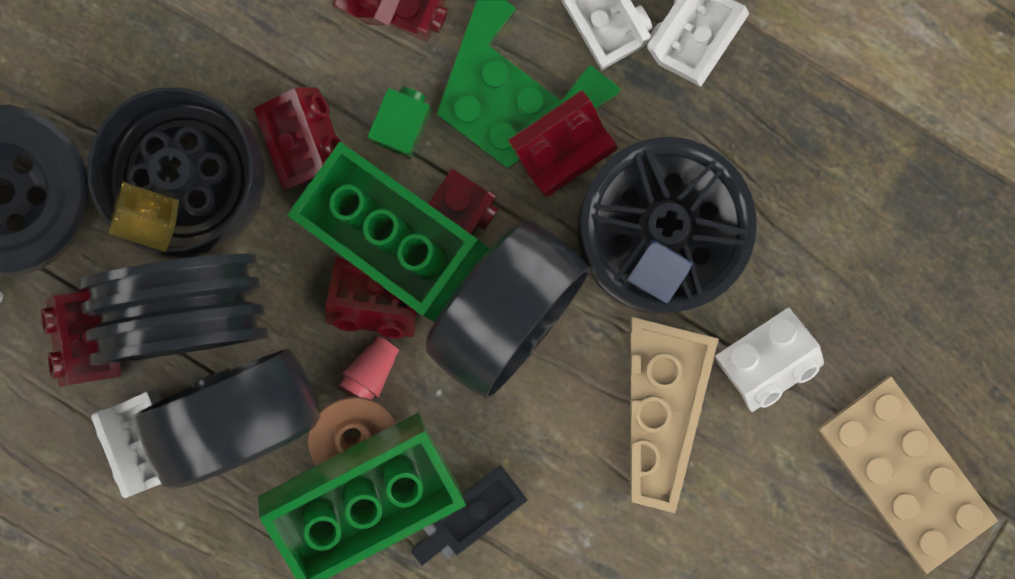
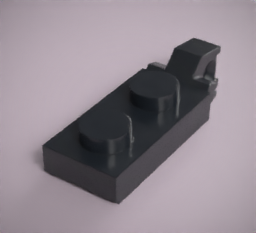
[411,464,528,566]

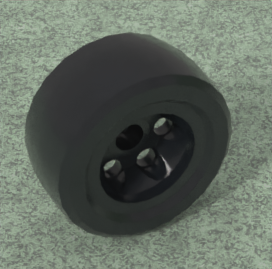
[88,87,265,259]
[0,105,90,277]
[426,220,590,399]
[133,348,321,489]

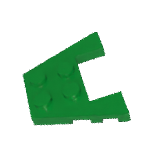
[437,0,621,169]

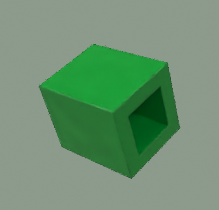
[367,86,432,160]

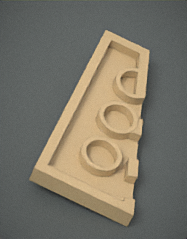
[630,317,719,513]

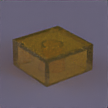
[108,182,179,252]

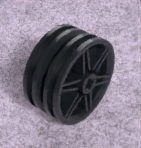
[578,137,757,314]
[77,254,268,365]

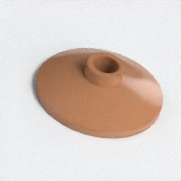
[308,397,395,465]

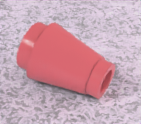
[339,336,399,400]

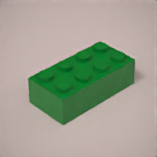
[287,142,490,322]
[258,412,466,579]

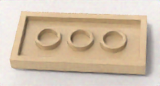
[816,376,998,574]

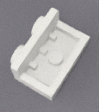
[561,0,653,71]
[647,0,749,87]
[715,307,824,412]
[91,389,162,498]

